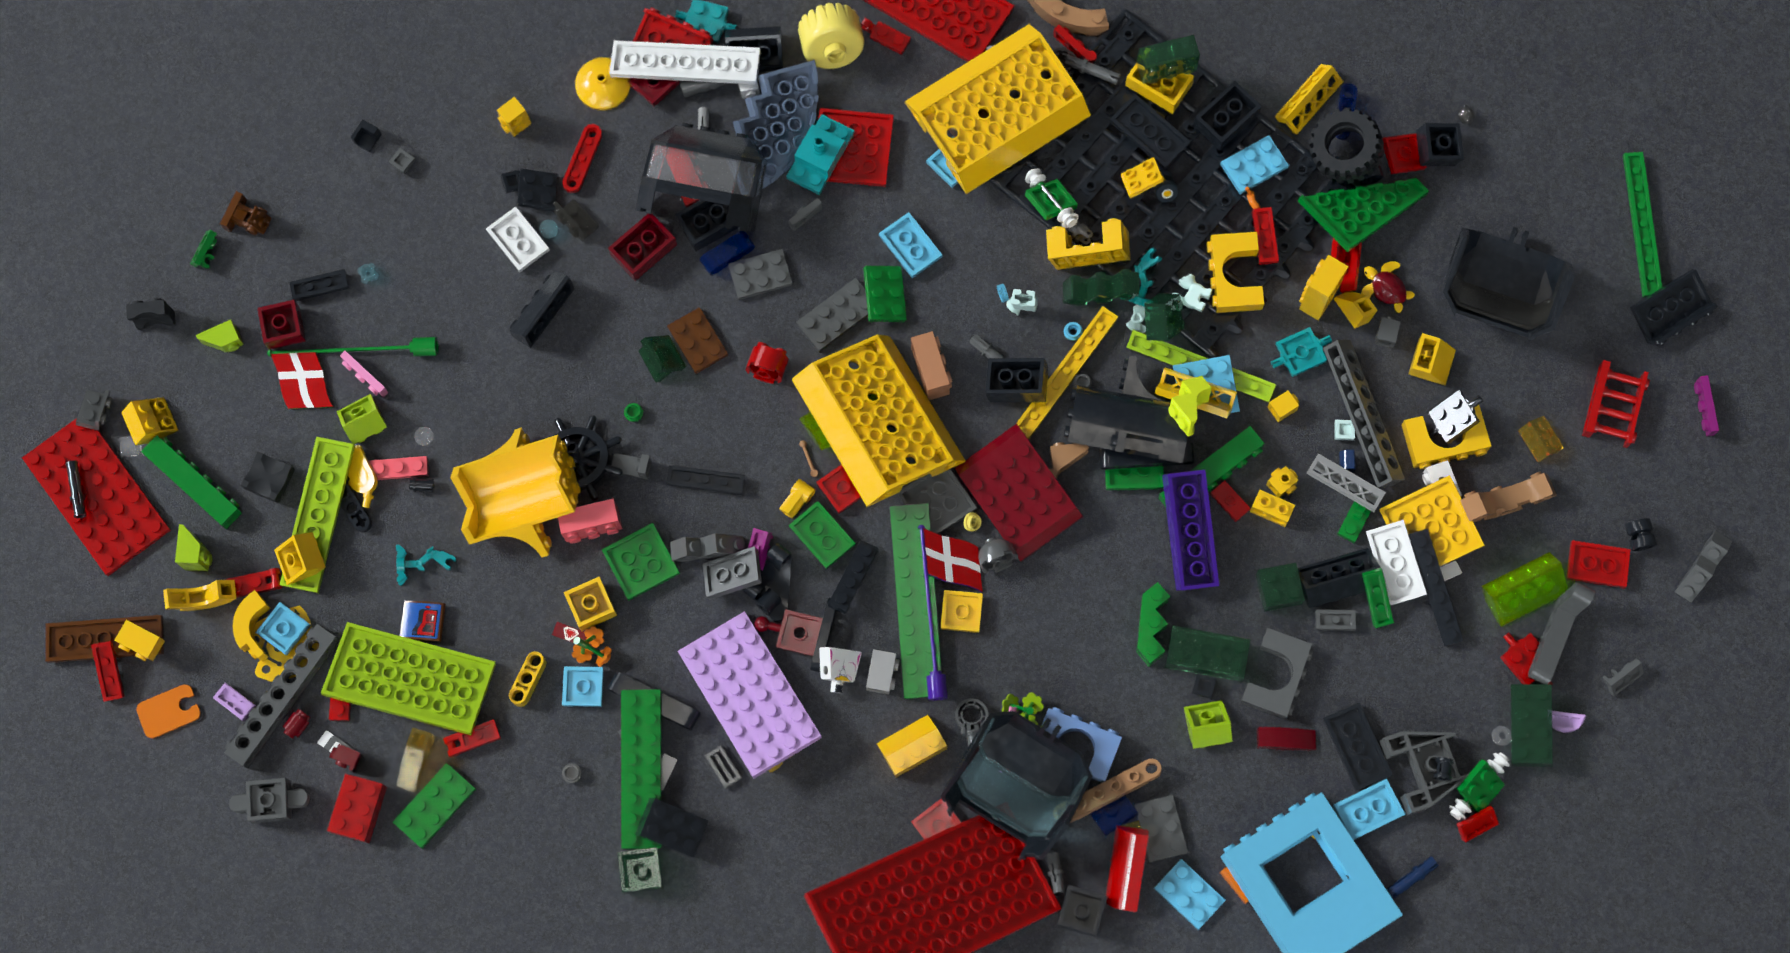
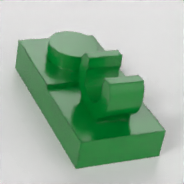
[190,230,217,269]
[1337,501,1371,543]

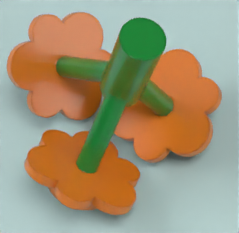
[572,626,612,667]

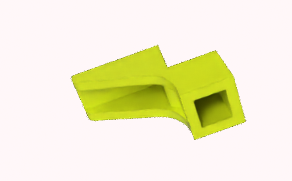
[1169,376,1212,436]

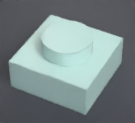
[1334,420,1355,441]

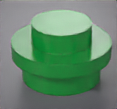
[624,403,643,422]

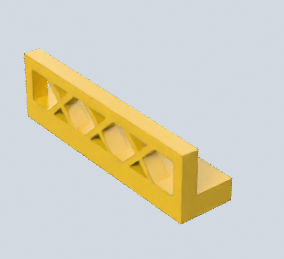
[1275,64,1343,135]
[1155,368,1237,418]

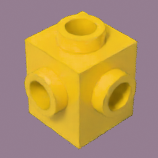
[1266,466,1298,498]

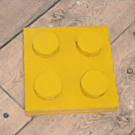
[940,590,983,633]

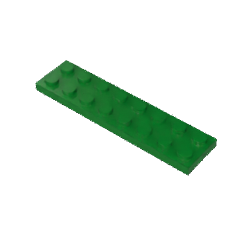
[621,689,662,849]

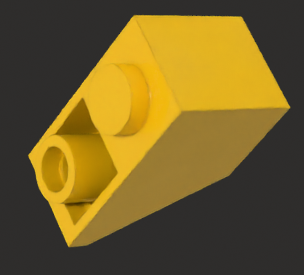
[1334,292,1378,328]

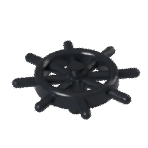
[554,415,623,501]

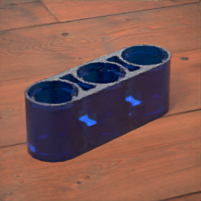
[1336,83,1358,140]
[700,231,755,276]

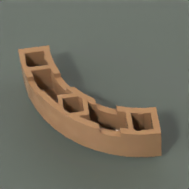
[1027,0,1109,36]
[1460,472,1557,522]

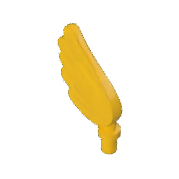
[348,445,378,508]

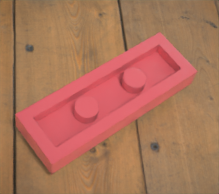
[369,456,428,480]

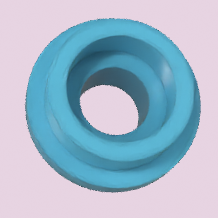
[1064,322,1083,341]

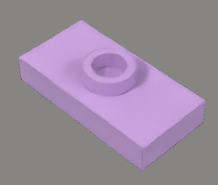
[213,683,256,721]

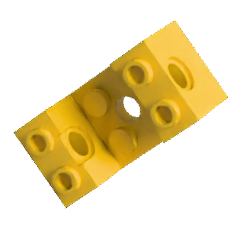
[1046,218,1130,270]

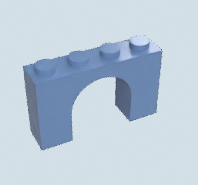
[1042,707,1122,783]

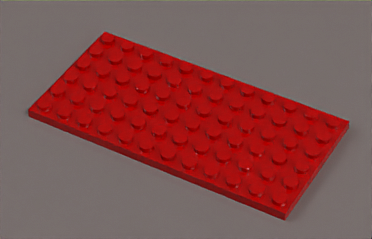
[804,803,1061,953]

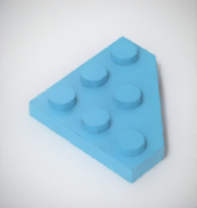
[1173,355,1240,413]

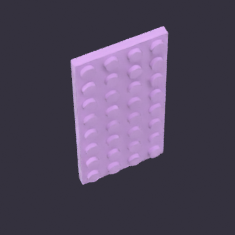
[678,611,822,779]

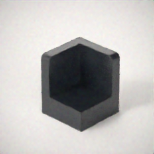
[351,119,382,152]

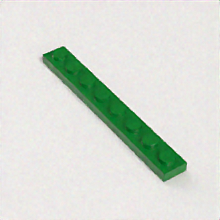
[1623,152,1662,298]

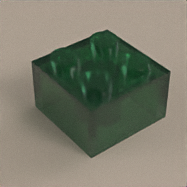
[1144,293,1184,341]
[1256,563,1305,612]
[617,847,664,894]

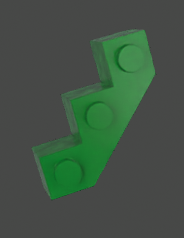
[1136,582,1170,667]

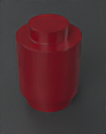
[283,709,311,739]

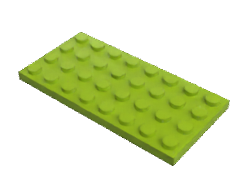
[321,622,496,735]

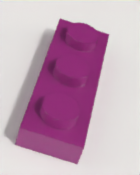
[1694,375,1719,436]

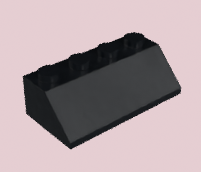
[510,271,574,349]
[1294,548,1381,608]

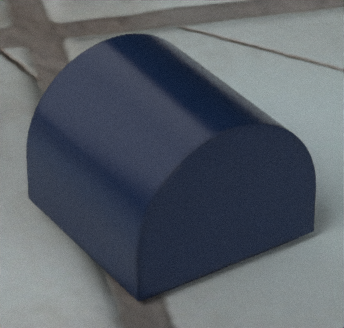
[1339,450,1355,473]

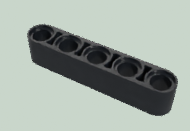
[1099,442,1195,470]
[607,671,701,731]

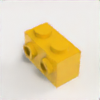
[114,620,165,661]

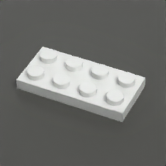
[1366,520,1428,606]

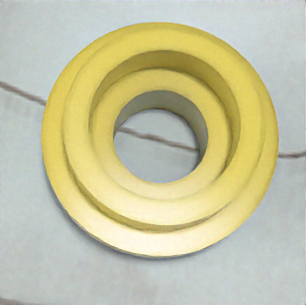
[964,512,982,532]

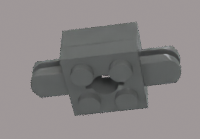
[229,778,310,824]

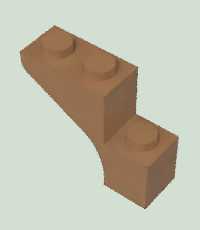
[1048,442,1089,479]

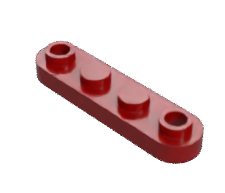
[563,124,602,193]

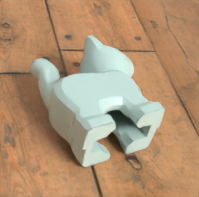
[1171,274,1212,312]
[1006,289,1038,316]

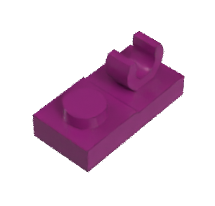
[748,528,773,570]

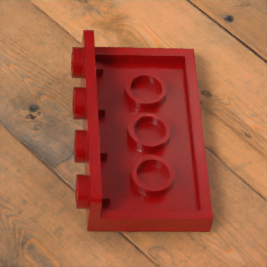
[632,8,714,45]

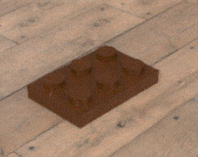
[667,307,728,374]

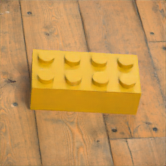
[1299,255,1348,321]

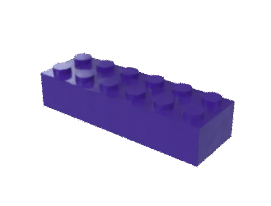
[1162,470,1219,591]

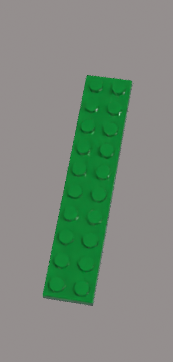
[890,503,942,699]

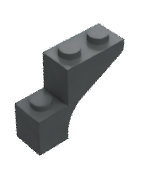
[1675,530,1732,603]
[670,533,745,562]

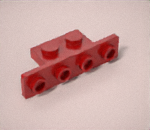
[1331,238,1362,293]

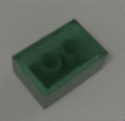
[1137,34,1200,84]

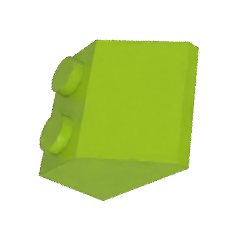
[337,394,387,444]
[175,524,212,571]
[1184,700,1232,749]

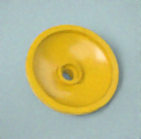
[575,57,631,110]

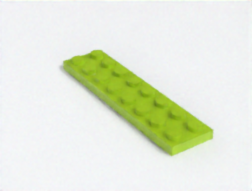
[280,437,355,594]

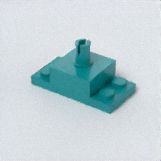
[786,114,855,195]

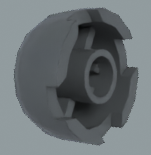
[978,538,1018,574]

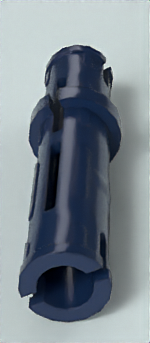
[1386,856,1439,899]

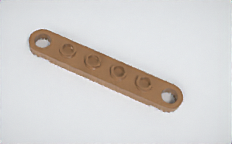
[1054,759,1162,823]

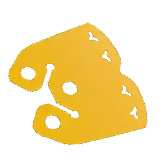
[254,605,320,682]

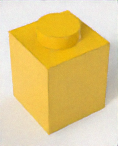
[1267,390,1299,422]

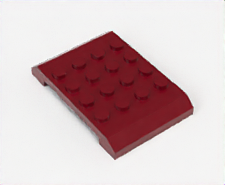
[955,423,1084,562]

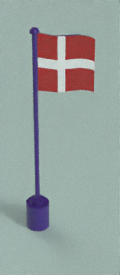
[918,525,982,701]

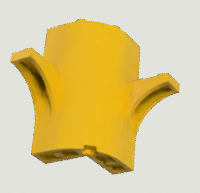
[450,427,581,558]

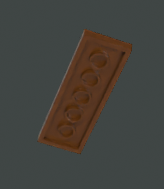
[45,615,164,663]

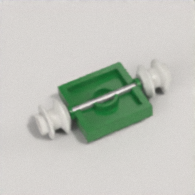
[1025,169,1078,228]
[1449,753,1510,820]

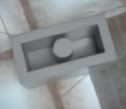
[866,649,900,695]

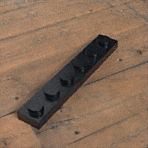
[1409,529,1463,646]

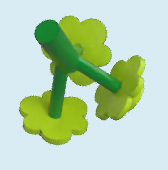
[1002,692,1044,725]

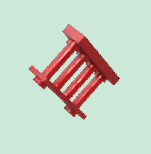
[1582,360,1650,448]

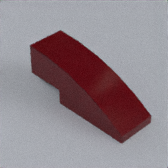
[1257,727,1316,750]

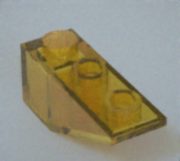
[396,727,435,792]

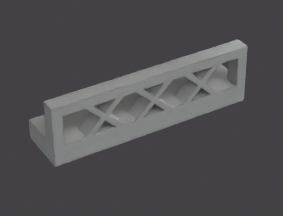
[1306,454,1386,512]

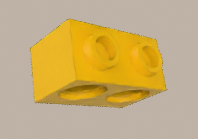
[497,97,531,137]
[1250,490,1295,527]

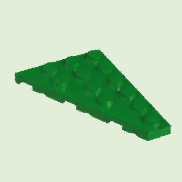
[1298,178,1429,252]

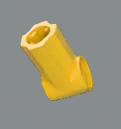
[779,479,816,519]

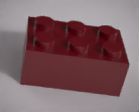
[608,213,677,281]

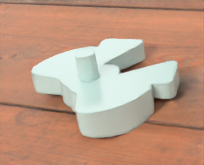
[1126,305,1153,333]

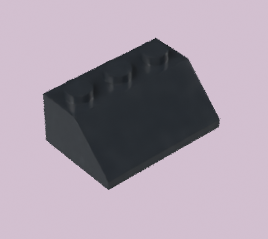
[725,26,783,70]

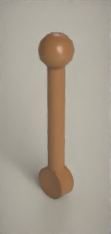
[799,440,818,478]

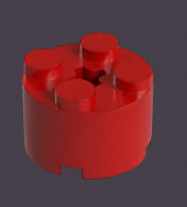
[746,342,789,384]

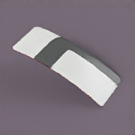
[318,730,355,752]

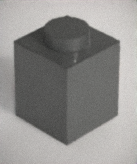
[1374,316,1401,348]

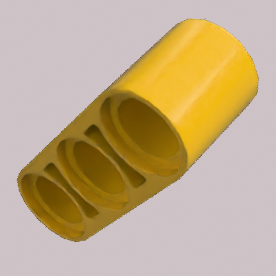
[509,651,546,707]

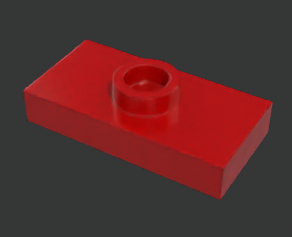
[1210,481,1251,522]
[1456,806,1499,843]

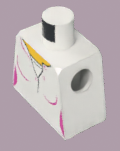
[820,647,861,693]

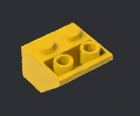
[1408,333,1456,386]
[121,397,178,445]

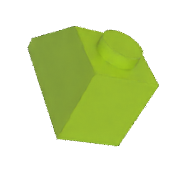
[196,319,244,352]

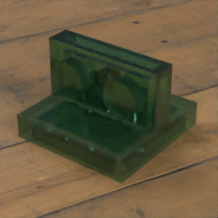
[638,335,686,382]

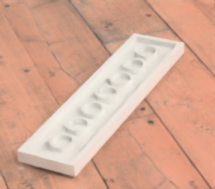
[609,41,761,84]

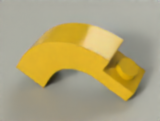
[163,580,237,611]
[233,590,271,662]

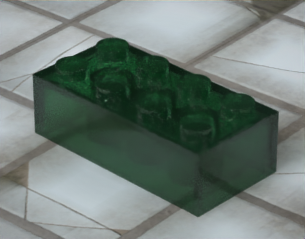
[1165,626,1251,682]
[1511,684,1553,767]

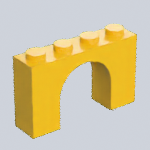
[1207,232,1264,313]
[1401,405,1491,469]

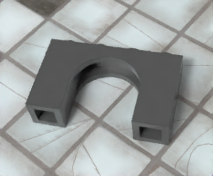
[1240,628,1313,720]

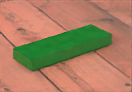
[1362,568,1394,628]

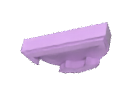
[1545,710,1586,733]

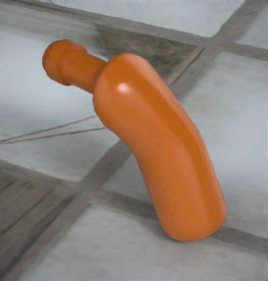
[1245,187,1261,209]

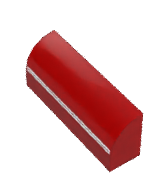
[1106,825,1149,912]

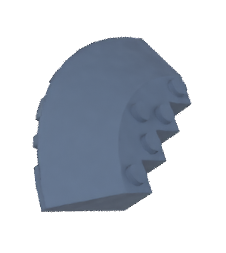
[724,60,818,196]

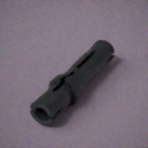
[65,460,87,518]

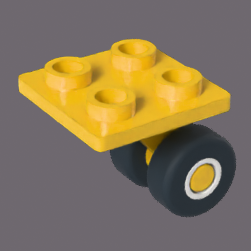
[1121,157,1178,202]

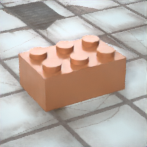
[911,331,952,400]

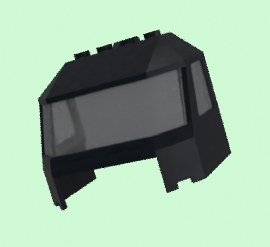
[636,122,767,232]

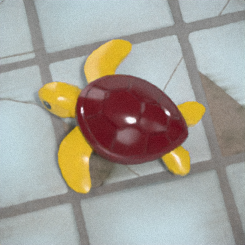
[1361,261,1415,313]

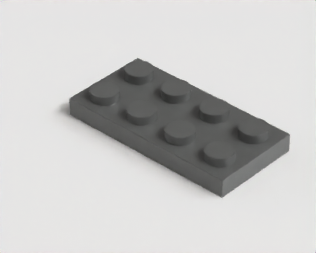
[796,278,868,353]

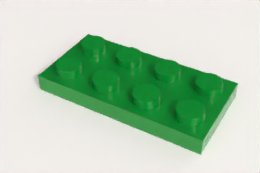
[393,763,476,849]

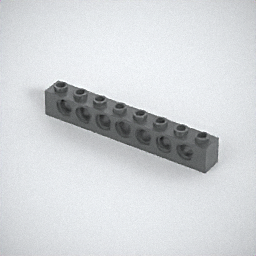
[1323,340,1405,488]
[224,624,340,769]

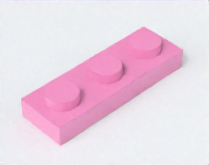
[340,351,389,398]

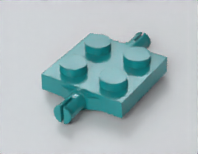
[675,0,737,44]
[1270,327,1332,377]

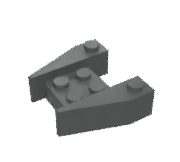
[1379,732,1470,816]

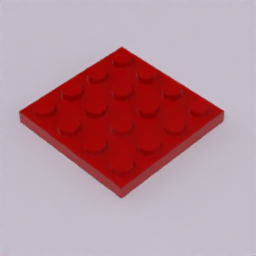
[818,108,894,187]

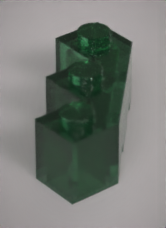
[1063,269,1139,306]

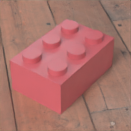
[558,499,623,544]

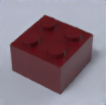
[257,300,306,350]

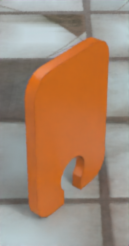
[136,684,201,739]

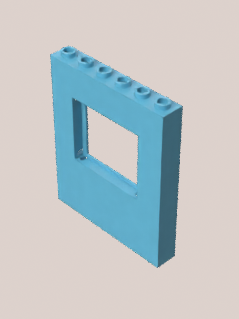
[1220,792,1402,953]

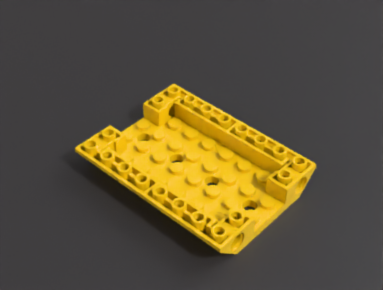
[905,24,1091,194]
[792,334,966,507]

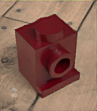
[329,744,362,773]

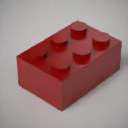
[327,774,387,844]

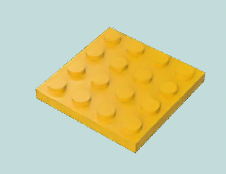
[1379,475,1485,567]

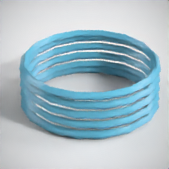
[997,283,1009,302]

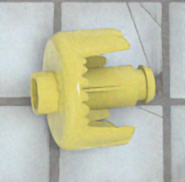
[798,3,864,69]

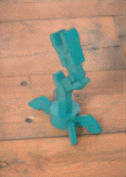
[1120,248,1162,310]
[396,544,456,586]

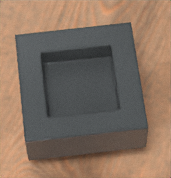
[389,148,416,174]

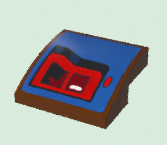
[400,601,446,642]

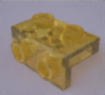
[1518,416,1564,462]

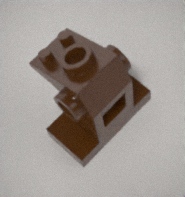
[220,191,272,235]

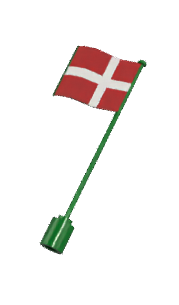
[267,337,439,409]

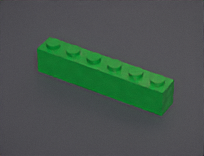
[1158,426,1265,507]
[141,435,242,529]

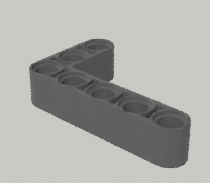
[1528,582,1595,685]

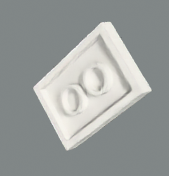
[486,207,550,272]

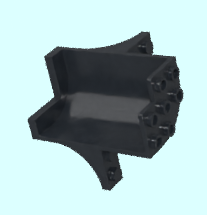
[1064,356,1188,463]

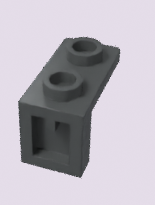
[611,453,652,479]

